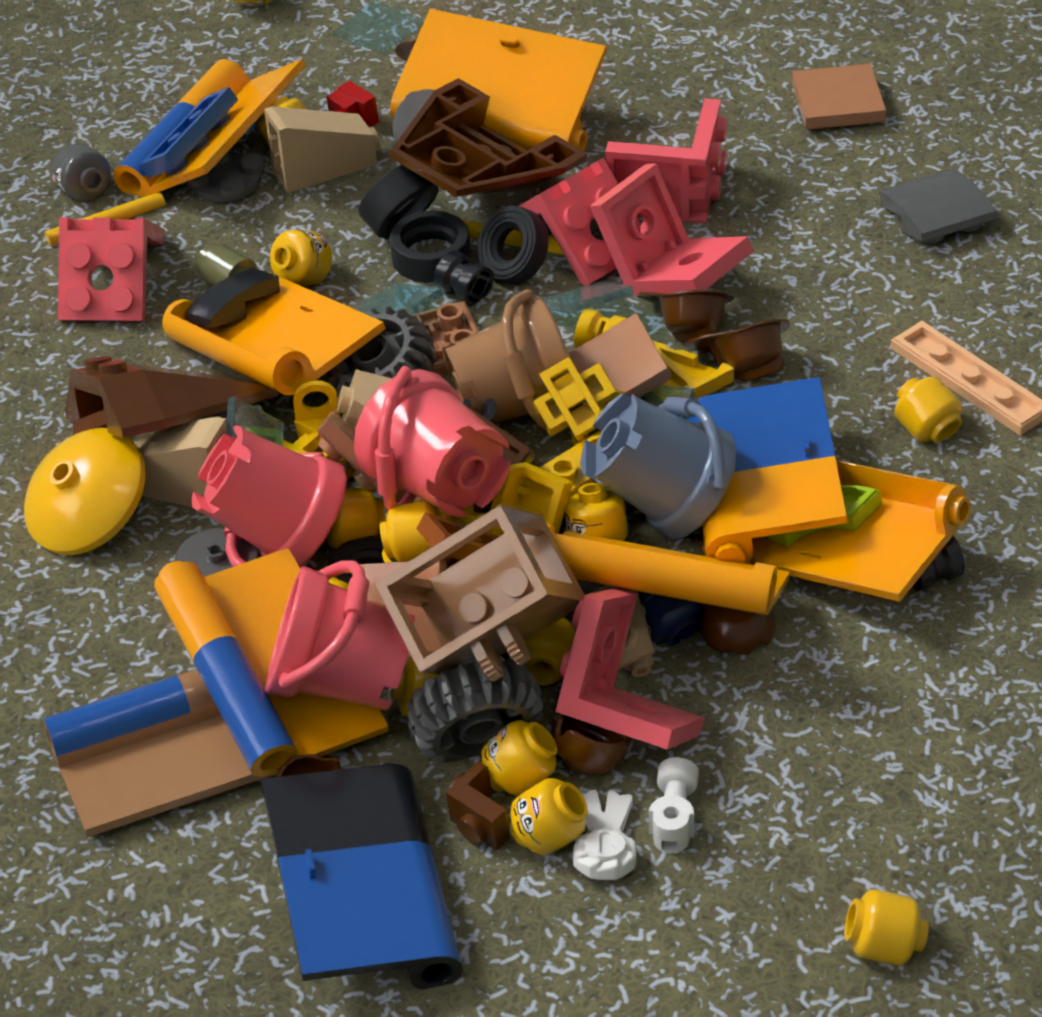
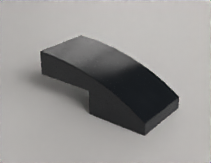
[185,268,280,328]

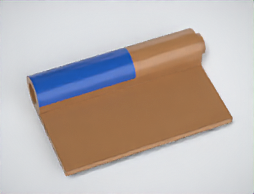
[43,669,276,838]

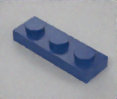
[139,87,238,178]

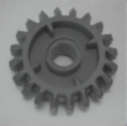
[320,306,437,397]
[407,657,544,762]

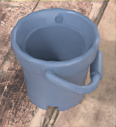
[580,393,737,540]

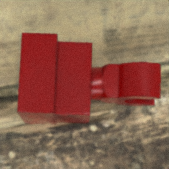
[326,80,379,128]

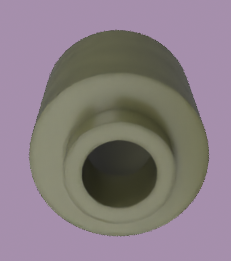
[195,244,258,287]

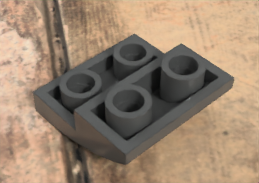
[879,169,997,244]

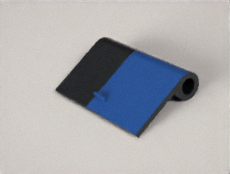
[261,763,463,990]

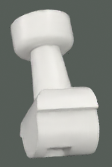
[649,757,699,854]

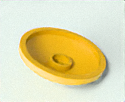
[24,428,146,555]

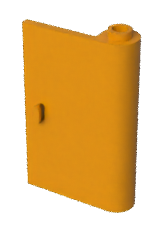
[390,9,607,151]
[162,272,386,395]
[702,460,971,602]
[547,524,790,615]

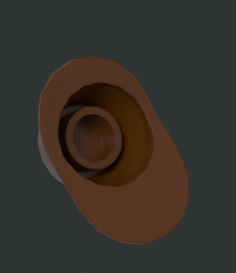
[638,290,735,342]
[686,319,790,381]

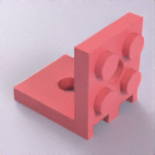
[605,98,728,223]
[519,157,641,286]
[590,163,754,296]
[58,217,165,322]
[555,588,705,749]

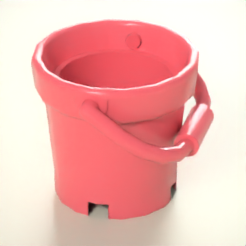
[354,366,510,517]
[191,425,347,568]
[265,561,415,711]

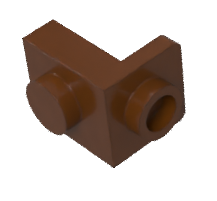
[446,762,510,851]

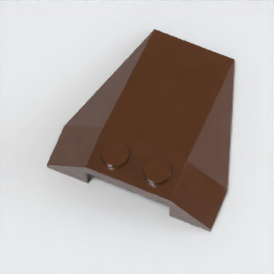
[389,78,588,197]
[65,356,279,438]

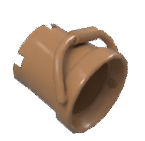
[442,289,580,430]

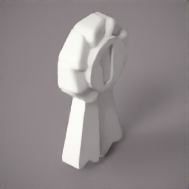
[573,790,636,880]

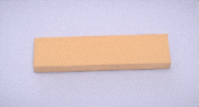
[890,321,1042,436]

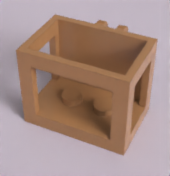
[374,505,585,682]

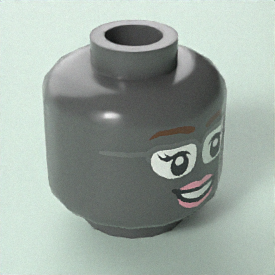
[51,143,111,202]

